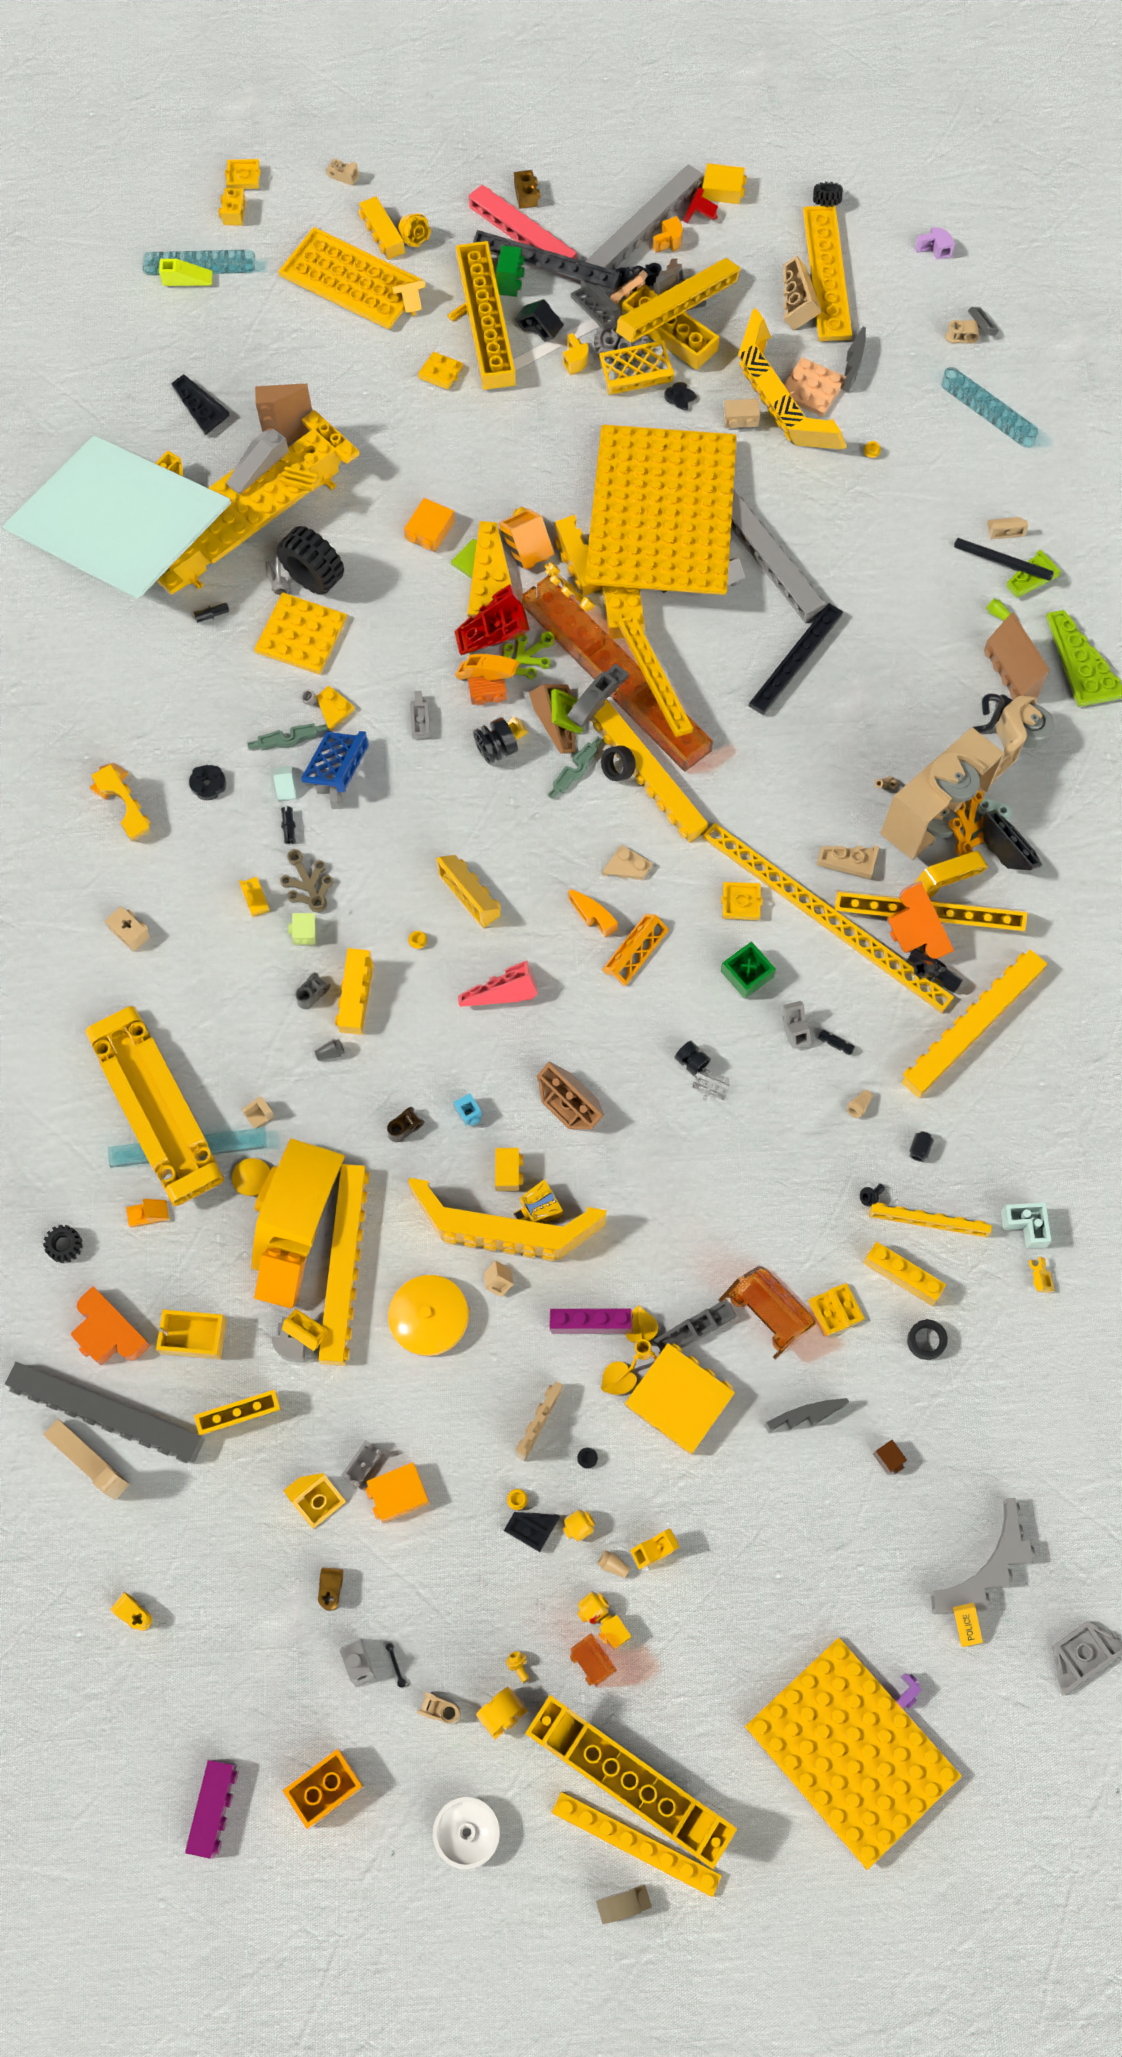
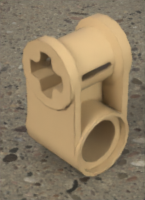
[945,320,979,344]
[417,1692,461,1724]

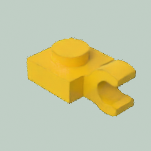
[1029,1257,1055,1293]

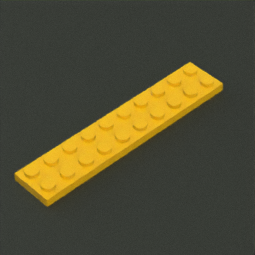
[802,205,852,341]

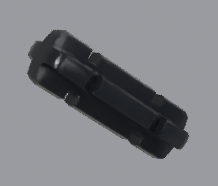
[818,1030,855,1055]

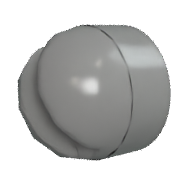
[301,689,317,706]

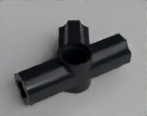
[906,948,963,993]

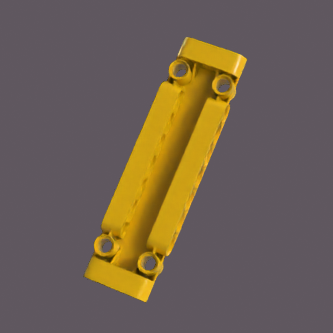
[85,1006,224,1206]

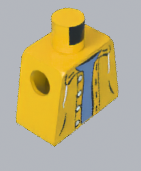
[513,1179,563,1223]

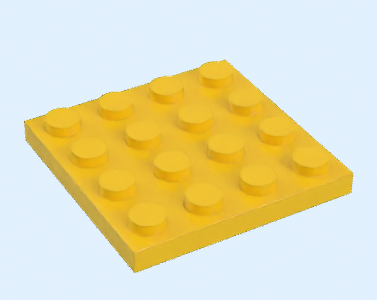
[254,592,348,675]

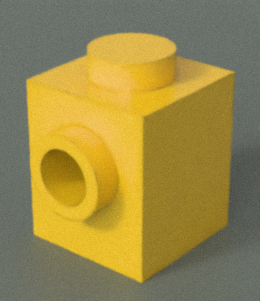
[598,1614,632,1650]

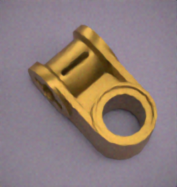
[318,1567,343,1611]

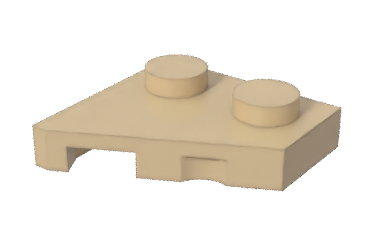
[602,845,653,880]

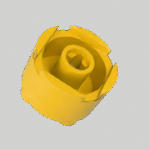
[476,1686,528,1740]

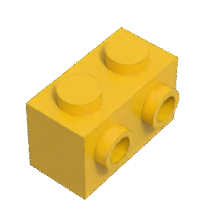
[219,188,246,226]
[495,1148,523,1191]

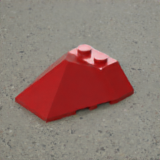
[455,584,530,656]

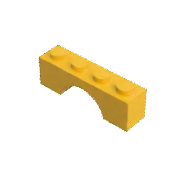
[91,764,151,841]

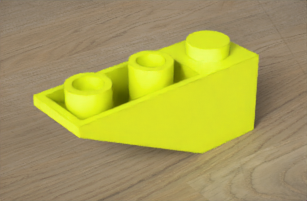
[159,259,213,286]

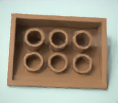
[255,383,313,445]
[984,613,1049,700]

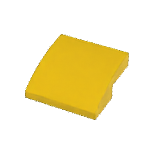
[808,1283,865,1337]

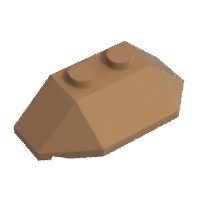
[537,1062,604,1129]

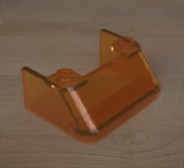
[718,1266,816,1360]

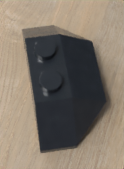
[983,810,1043,871]

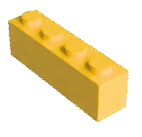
[358,196,405,260]
[863,1241,947,1307]
[194,1390,282,1435]

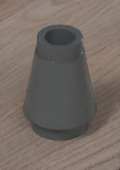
[314,1039,345,1061]

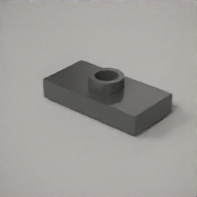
[968,307,999,336]

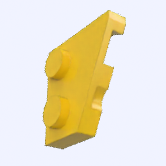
[316,685,355,732]

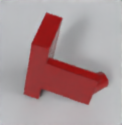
[682,187,718,224]

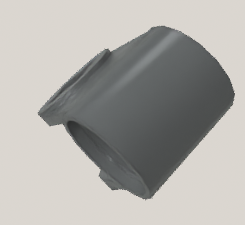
[295,972,331,1009]

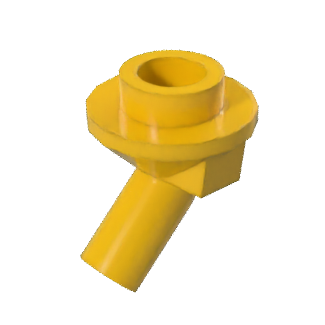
[505,1651,530,1684]

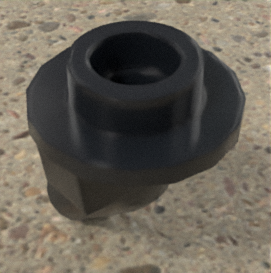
[859,1183,885,1207]

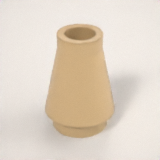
[847,1090,873,1118]
[597,1550,630,1578]

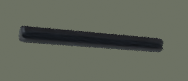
[954,538,1054,581]

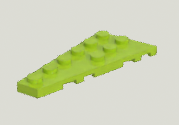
[1046,610,1122,707]

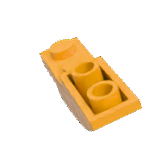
[455,654,519,681]

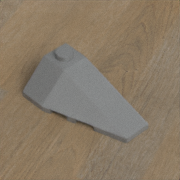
[227,429,289,495]

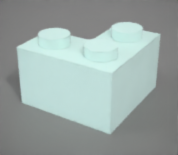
[1001,1202,1051,1249]

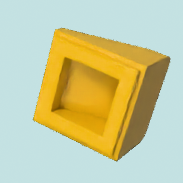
[507,717,529,740]

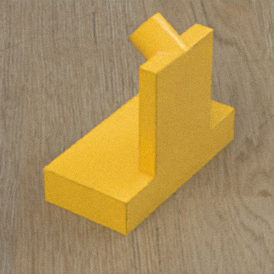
[391,280,426,316]
[239,877,270,917]

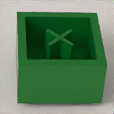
[496,245,525,297]
[720,941,776,999]

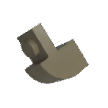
[596,1884,652,1924]

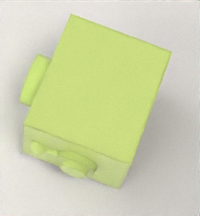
[289,913,316,945]

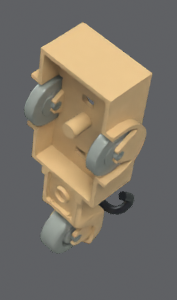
[880,693,1054,860]

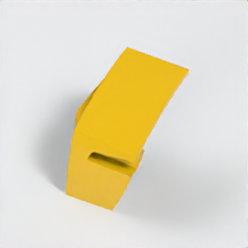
[251,1138,345,1271]

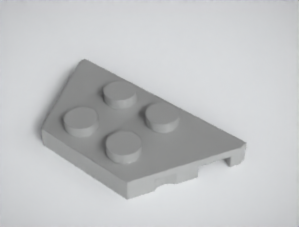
[1052,1621,1122,1695]

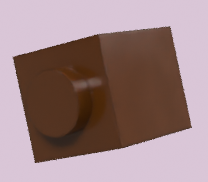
[873,1439,907,1475]

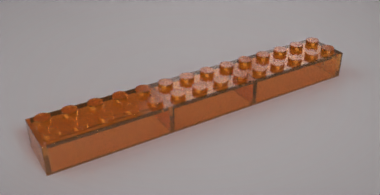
[522,575,713,772]

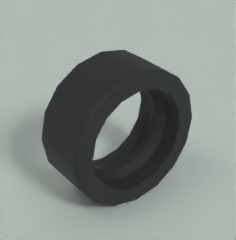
[601,745,636,781]
[907,1319,948,1360]

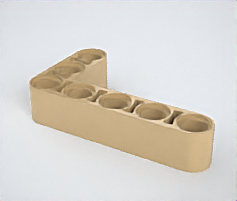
[43,1418,130,1500]

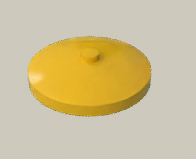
[388,1275,469,1356]

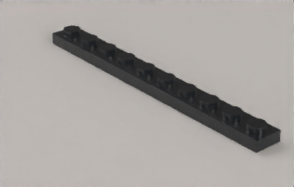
[473,230,622,291]

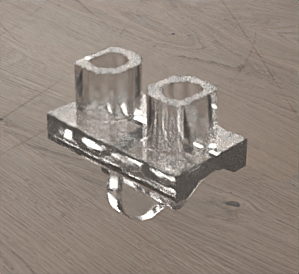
[692,1068,730,1101]

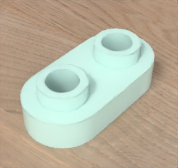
[976,798,1012,820]

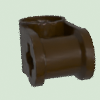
[387,1107,425,1142]

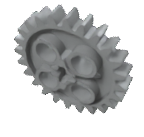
[594,321,648,366]

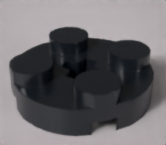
[189,765,227,800]

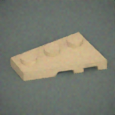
[817,846,879,879]

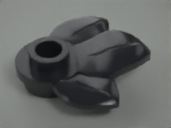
[664,382,697,410]

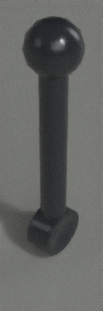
[386,1643,406,1688]

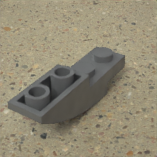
[654,258,684,296]
[567,663,629,728]

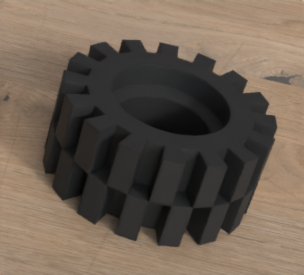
[813,181,843,207]
[43,1225,83,1263]

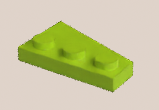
[1006,549,1061,598]

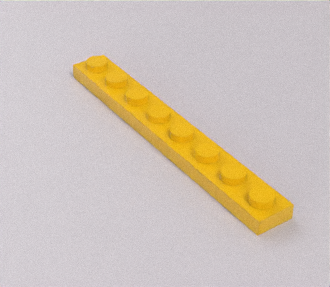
[617,615,693,737]
[552,1792,722,1898]

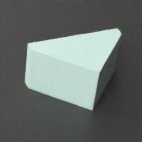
[273,766,296,802]

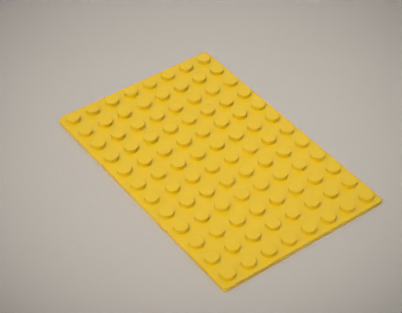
[585,424,737,595]

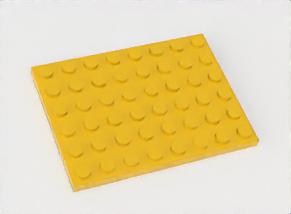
[744,1637,962,1870]

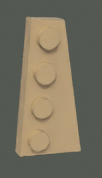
[515,1381,563,1462]

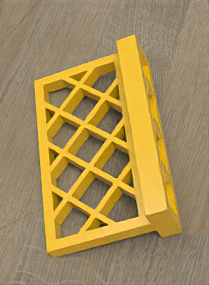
[599,340,674,395]

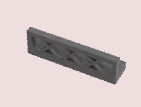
[570,280,621,331]

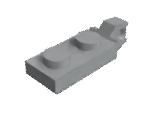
[410,691,430,739]

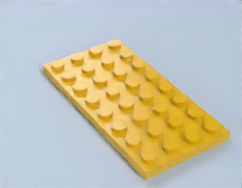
[278,227,423,330]

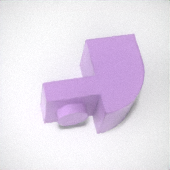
[915,227,955,260]

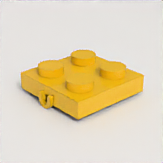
[225,159,261,189]
[418,351,463,390]
[721,882,763,920]

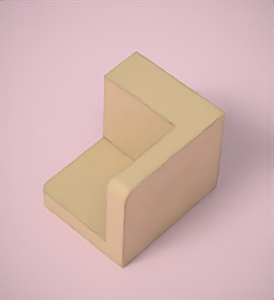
[242,1096,275,1129]
[484,1260,514,1297]

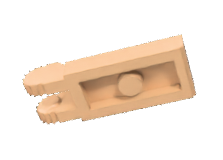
[609,270,648,305]

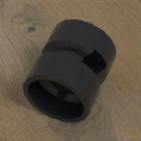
[674,1040,711,1077]

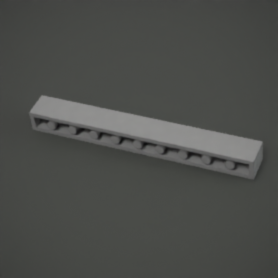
[585,164,703,270]
[731,488,825,623]

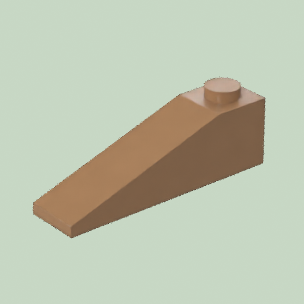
[529,684,575,754]

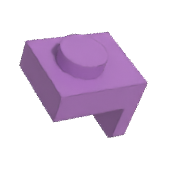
[896,1673,922,1709]

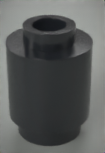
[909,1131,934,1162]

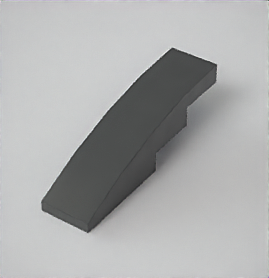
[843,326,866,393]
[654,1299,737,1352]
[764,1398,849,1433]

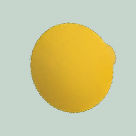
[232,1158,270,1196]

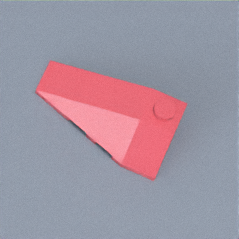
[458,960,538,1007]

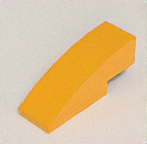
[568,889,618,938]

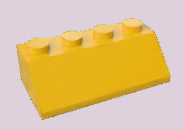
[436,855,501,928]

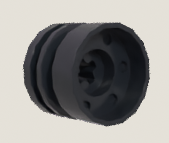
[473,717,518,765]

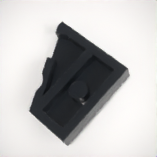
[503,1512,560,1553]

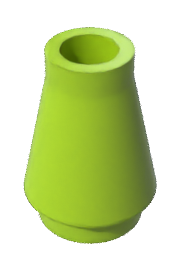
[985,598,1011,621]

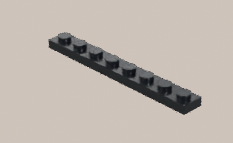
[749,603,843,716]

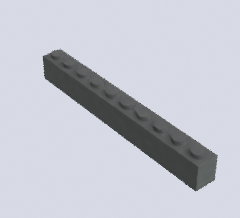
[5,1362,205,1464]

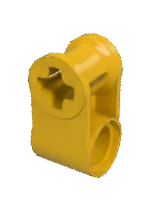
[110,1592,152,1631]

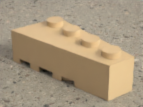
[783,256,822,331]

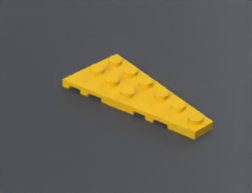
[467,521,512,618]

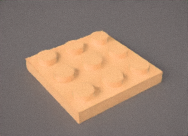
[784,357,846,417]

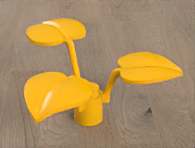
[601,1305,658,1395]

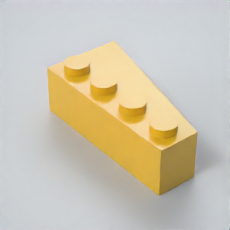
[554,515,602,596]
[335,948,374,1035]

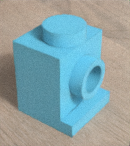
[453,1093,482,1126]

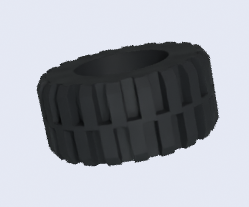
[277,526,344,595]

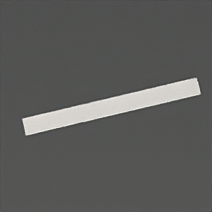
[513,319,606,370]

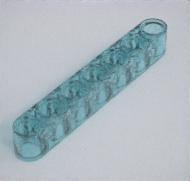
[143,250,255,275]
[941,367,1038,448]

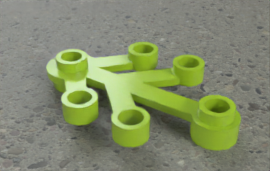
[503,631,554,679]

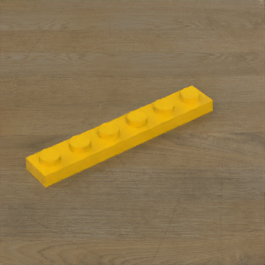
[868,1203,992,1238]

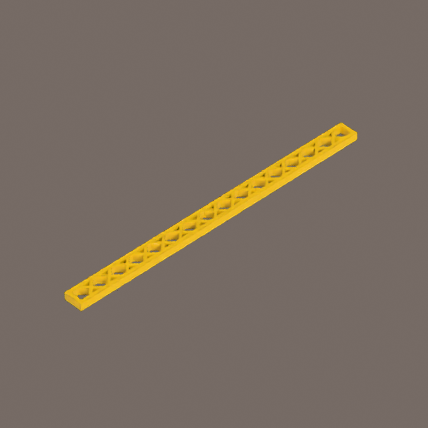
[703,822,954,1013]

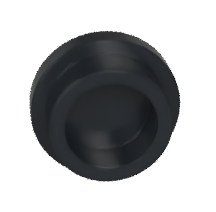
[577,1447,598,1469]

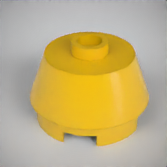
[398,213,431,247]

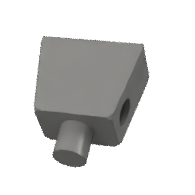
[340,1639,376,1687]

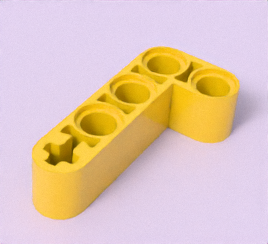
[914,851,988,898]

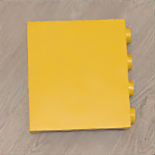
[624,1343,735,1455]

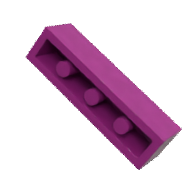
[549,1308,633,1334]
[185,1760,238,1859]

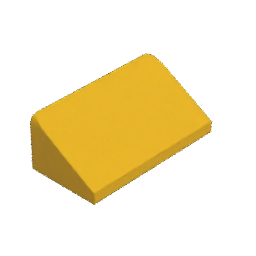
[282,1308,329,1351]

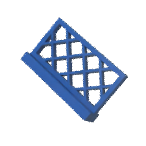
[301,731,369,792]

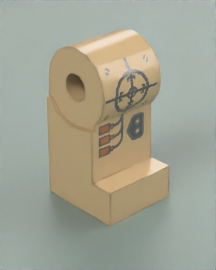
[326,159,359,186]

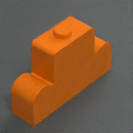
[887,881,954,959]
[71,1286,151,1365]

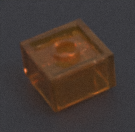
[570,1633,617,1688]

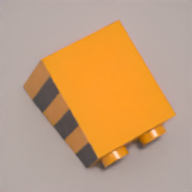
[498,508,554,569]

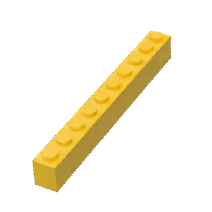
[616,257,741,343]
[590,699,708,843]
[834,890,1028,931]
[902,949,1048,1098]
[318,1164,370,1366]

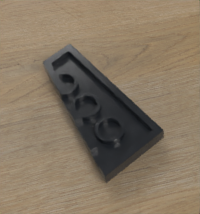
[171,374,230,436]

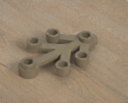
[280,849,333,912]

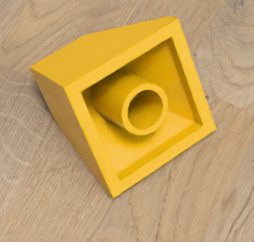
[283,1473,346,1529]

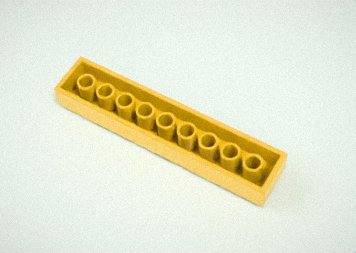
[456,241,516,390]

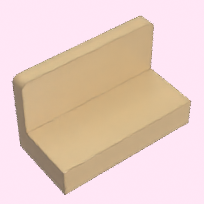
[987,517,1028,539]

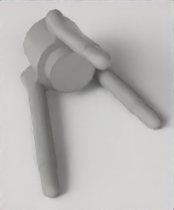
[266,557,293,595]

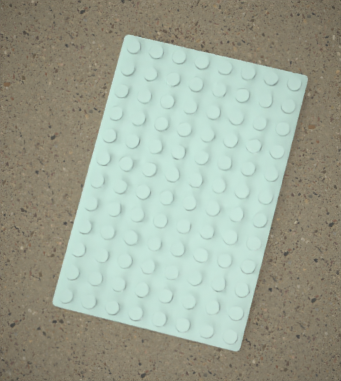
[3,436,231,599]

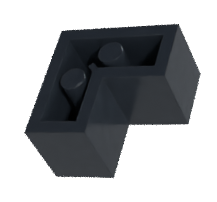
[514,299,564,342]

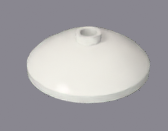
[433,1797,500,1869]

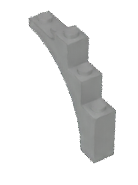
[930,1498,1035,1614]

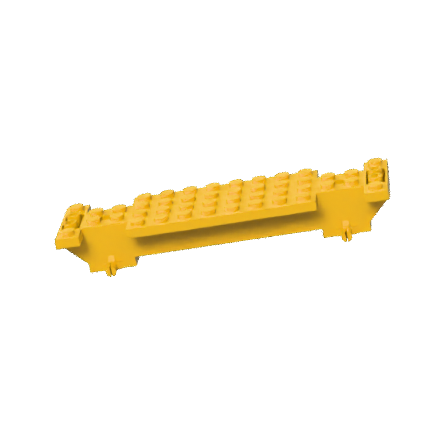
[156,410,360,595]

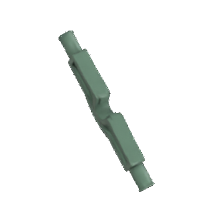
[247,723,328,750]
[547,736,603,799]

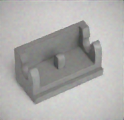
[341,1440,384,1490]

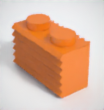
[468,676,507,705]

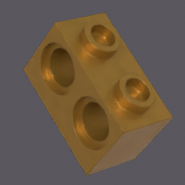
[513,170,540,209]

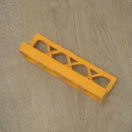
[602,914,669,986]

